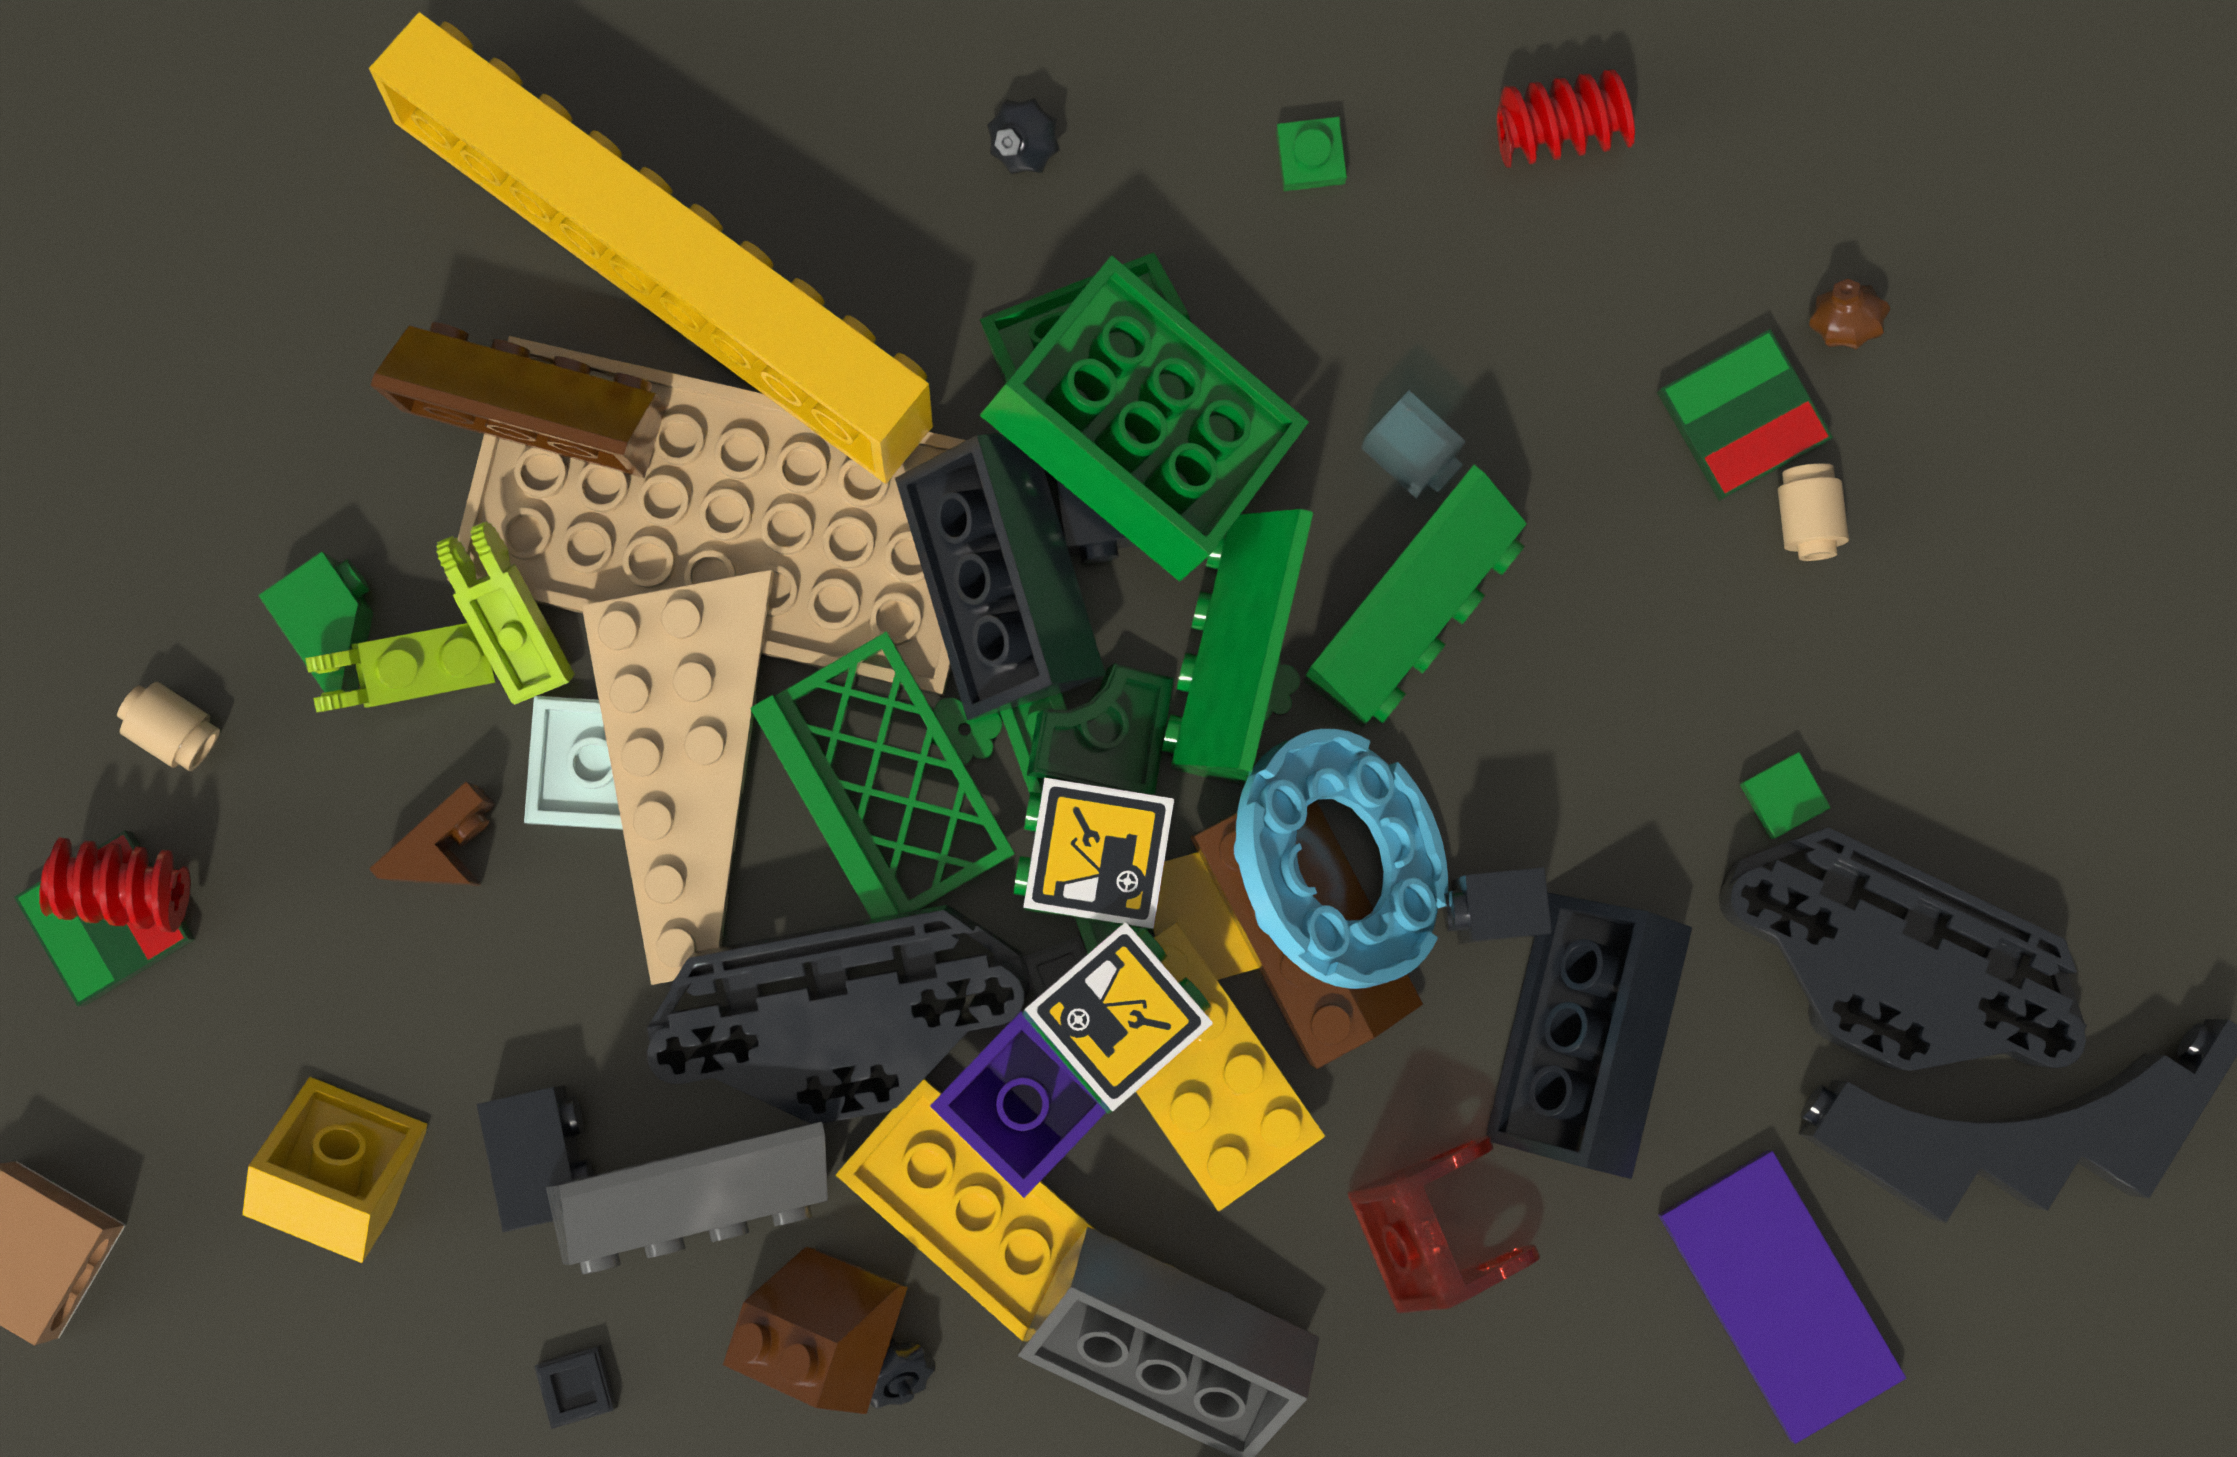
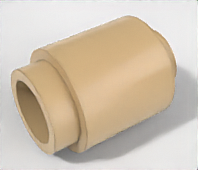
[1778,464,1849,561]
[117,682,220,771]

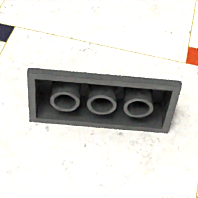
[546,1122,828,1274]
[1017,1227,1319,1457]

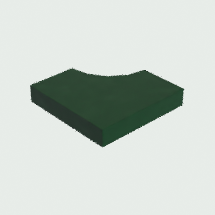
[1027,663,1174,796]

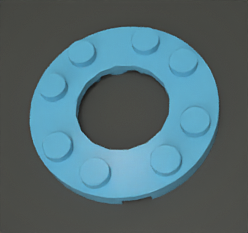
[1234,729,1448,989]

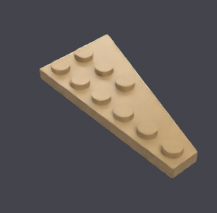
[582,570,774,985]

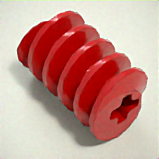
[1497,69,1635,168]
[39,837,191,932]

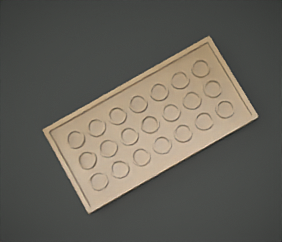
[447,336,966,697]

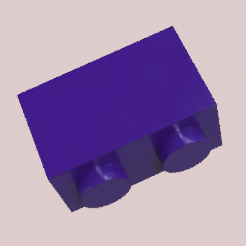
[930,1011,1106,1198]

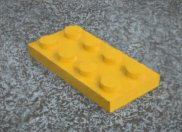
[1136,922,1325,1211]
[836,1078,1099,1341]

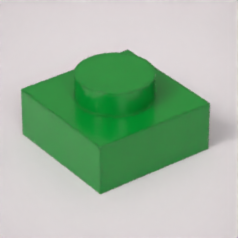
[1276,117,1347,191]

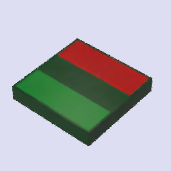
[1657,329,1833,501]
[14,830,195,1007]

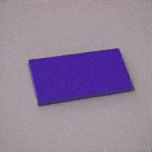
[1658,1150,1907,1444]

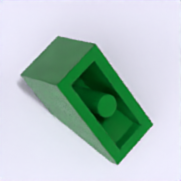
[258,552,373,693]

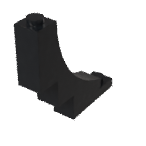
[1799,1019,2237,1223]

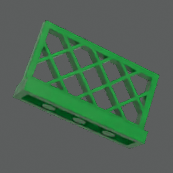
[750,631,1016,919]

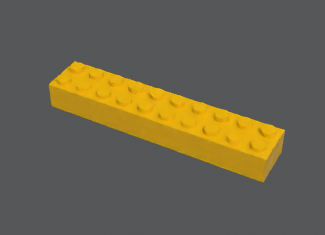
[369,12,933,484]

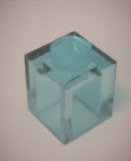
[1361,390,1466,499]

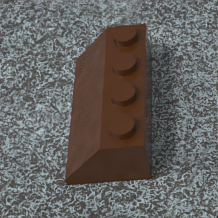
[371,322,666,478]
[1190,801,1423,1069]

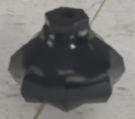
[987,98,1060,174]
[870,1337,936,1409]

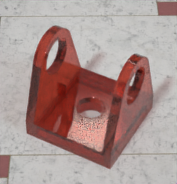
[1347,1136,1540,1313]

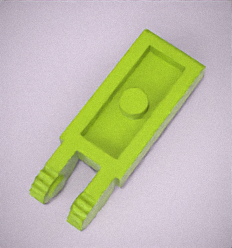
[436,521,575,705]
[305,623,495,713]

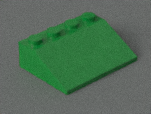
[980,255,1309,582]
[1162,509,1313,786]

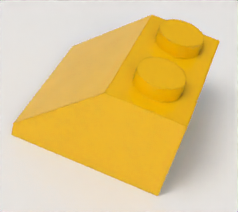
[243,1077,428,1263]

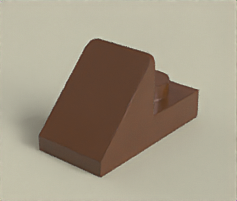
[369,782,496,886]

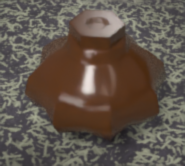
[1809,278,1891,350]

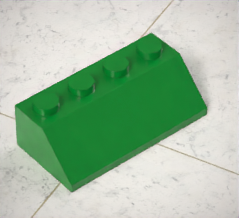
[1303,465,1527,728]

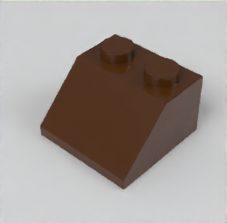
[723,1247,908,1414]

